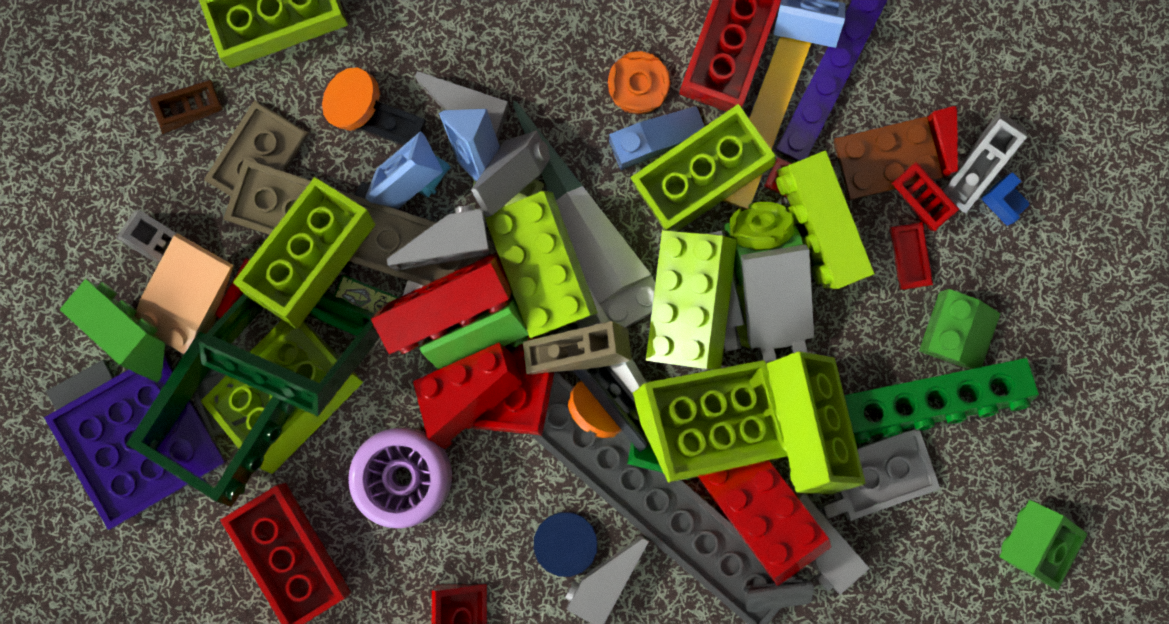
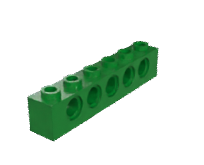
[844,358,1039,444]

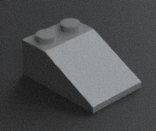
[387,205,491,271]

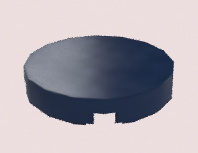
[533,512,597,577]

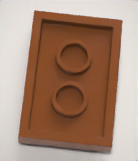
[833,116,943,201]

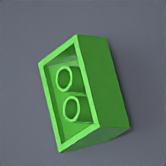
[59,279,165,383]
[419,294,529,369]

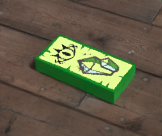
[334,274,398,314]

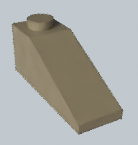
[523,321,632,374]

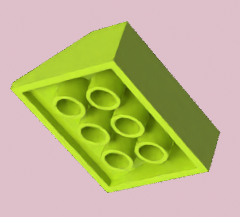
[201,320,363,474]
[633,360,788,483]

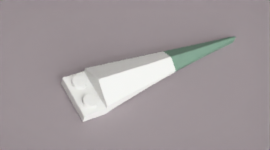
[513,100,655,328]

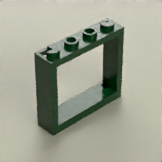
[199,292,380,416]
[127,331,297,507]

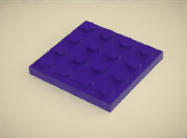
[44,354,227,530]

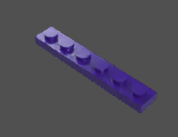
[775,0,887,162]

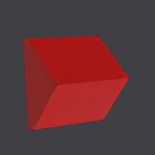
[432,584,487,624]

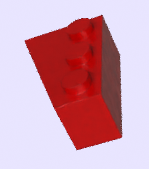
[413,343,523,449]

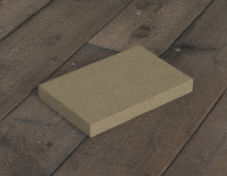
[204,100,309,196]

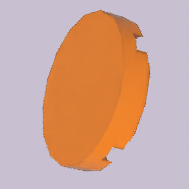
[608,51,671,115]
[322,67,380,131]
[568,381,622,438]

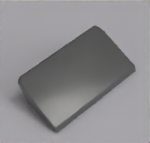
[743,578,814,612]

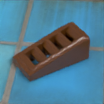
[149,80,222,134]

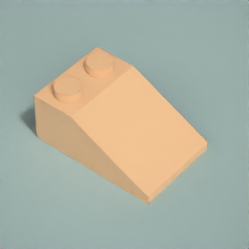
[135,233,234,354]

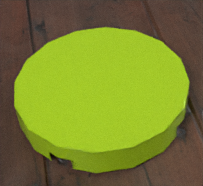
[730,202,794,250]

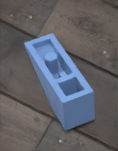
[609,106,705,170]

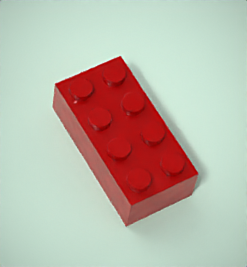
[679,0,781,112]
[371,252,512,354]
[698,461,831,586]
[220,483,352,624]

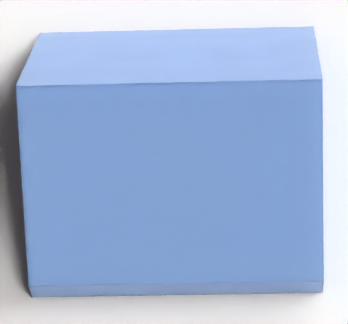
[773,0,845,48]
[439,109,500,182]
[365,131,443,209]

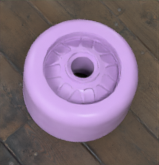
[349,428,452,528]

